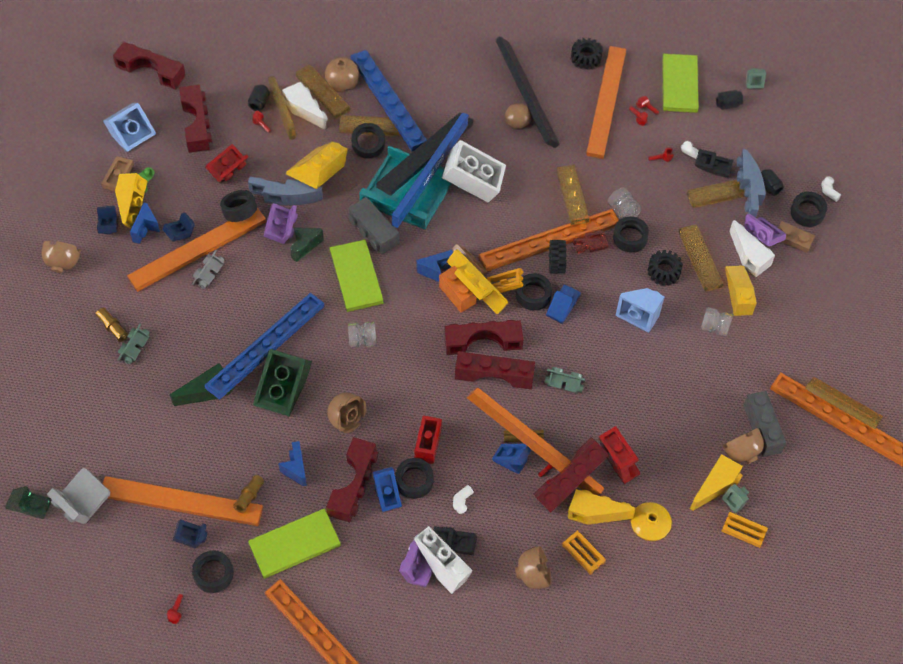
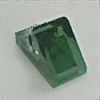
[290,228,324,262]
[5,486,51,519]

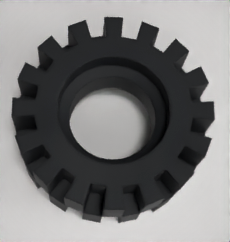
[571,37,603,70]
[549,240,567,274]
[647,250,683,286]

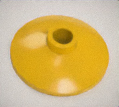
[631,502,672,541]

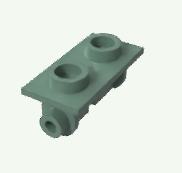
[118,324,150,364]
[544,367,586,394]

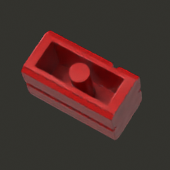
[414,416,442,464]

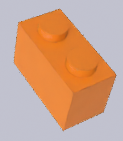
[439,266,477,313]

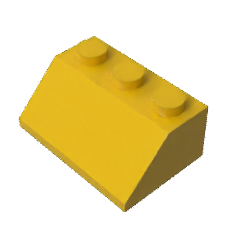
[286,141,348,189]

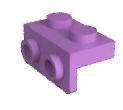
[263,203,298,244]
[744,214,786,247]
[399,535,433,587]

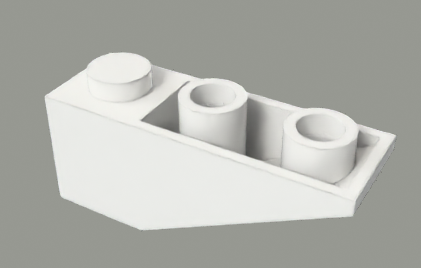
[282,82,327,129]
[729,220,775,277]
[414,526,473,594]

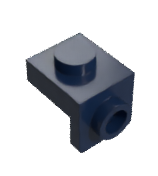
[97,205,118,234]
[162,212,195,242]
[172,519,208,548]

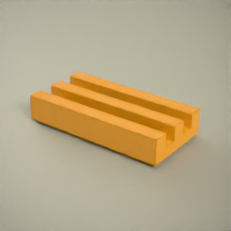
[487,268,523,293]
[721,512,768,548]
[562,530,606,575]

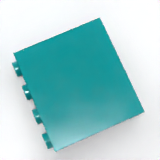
[359,146,452,230]

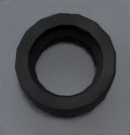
[351,123,385,159]
[220,190,257,222]
[790,191,827,227]
[613,216,649,253]
[516,273,552,311]
[395,458,434,499]
[192,550,234,593]

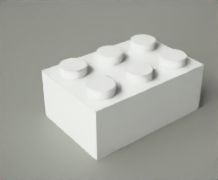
[442,140,506,203]

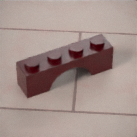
[113,41,186,90]
[179,84,212,153]
[444,319,524,355]
[455,351,535,390]
[326,437,379,523]
[534,437,609,513]

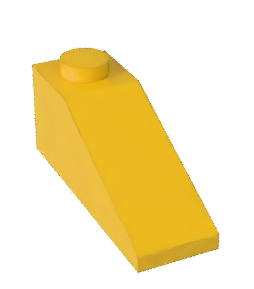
[725,265,757,316]
[690,454,743,511]

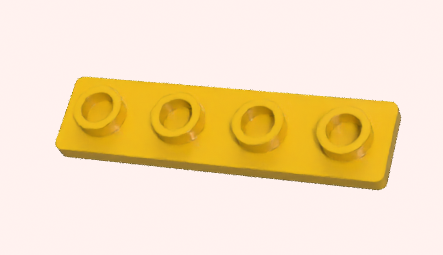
[447,249,508,314]

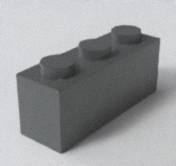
[348,197,400,254]
[743,391,786,457]

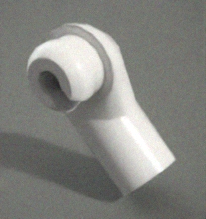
[681,141,699,159]
[821,176,841,202]
[453,485,474,514]

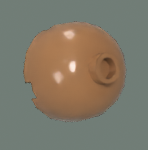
[325,57,359,92]
[41,241,81,273]
[327,392,366,433]
[722,428,764,464]
[515,546,552,589]

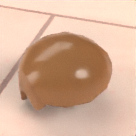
[504,103,531,129]

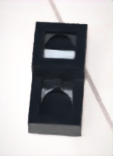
[695,149,734,178]
[433,526,477,555]

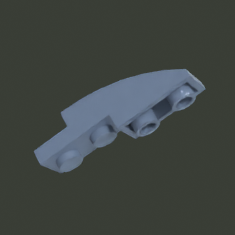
[737,149,766,218]
[248,176,323,205]

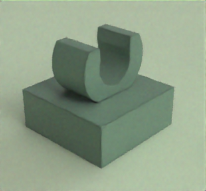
[746,68,766,89]
[722,484,750,513]

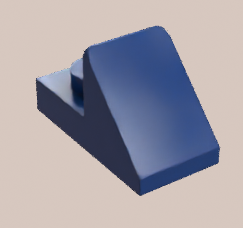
[130,203,160,244]
[416,250,453,282]
[546,284,581,324]
[278,441,307,486]
[492,444,532,474]
[372,467,402,512]

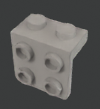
[47,468,110,524]

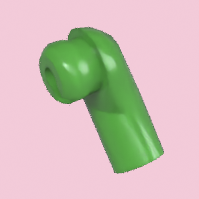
[139,167,154,192]

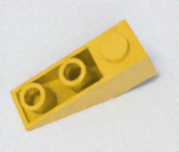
[115,173,147,229]
[568,489,635,525]

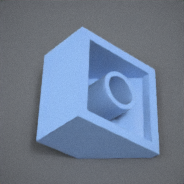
[103,103,157,152]
[615,288,664,333]

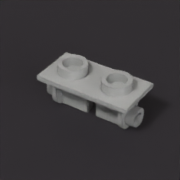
[192,250,224,289]

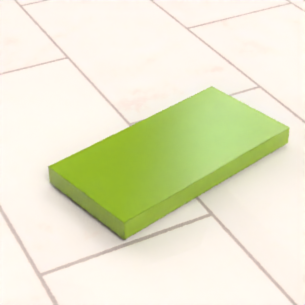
[662,53,699,113]
[330,239,384,312]
[248,508,341,579]

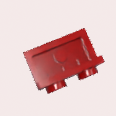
[205,144,248,183]

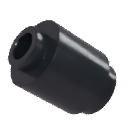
[248,85,270,111]
[716,90,743,110]
[761,169,784,196]

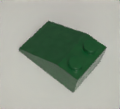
[253,349,312,416]

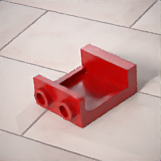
[598,426,640,484]

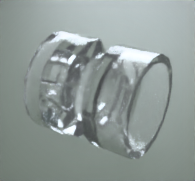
[608,188,641,219]
[700,306,733,338]
[348,321,377,348]

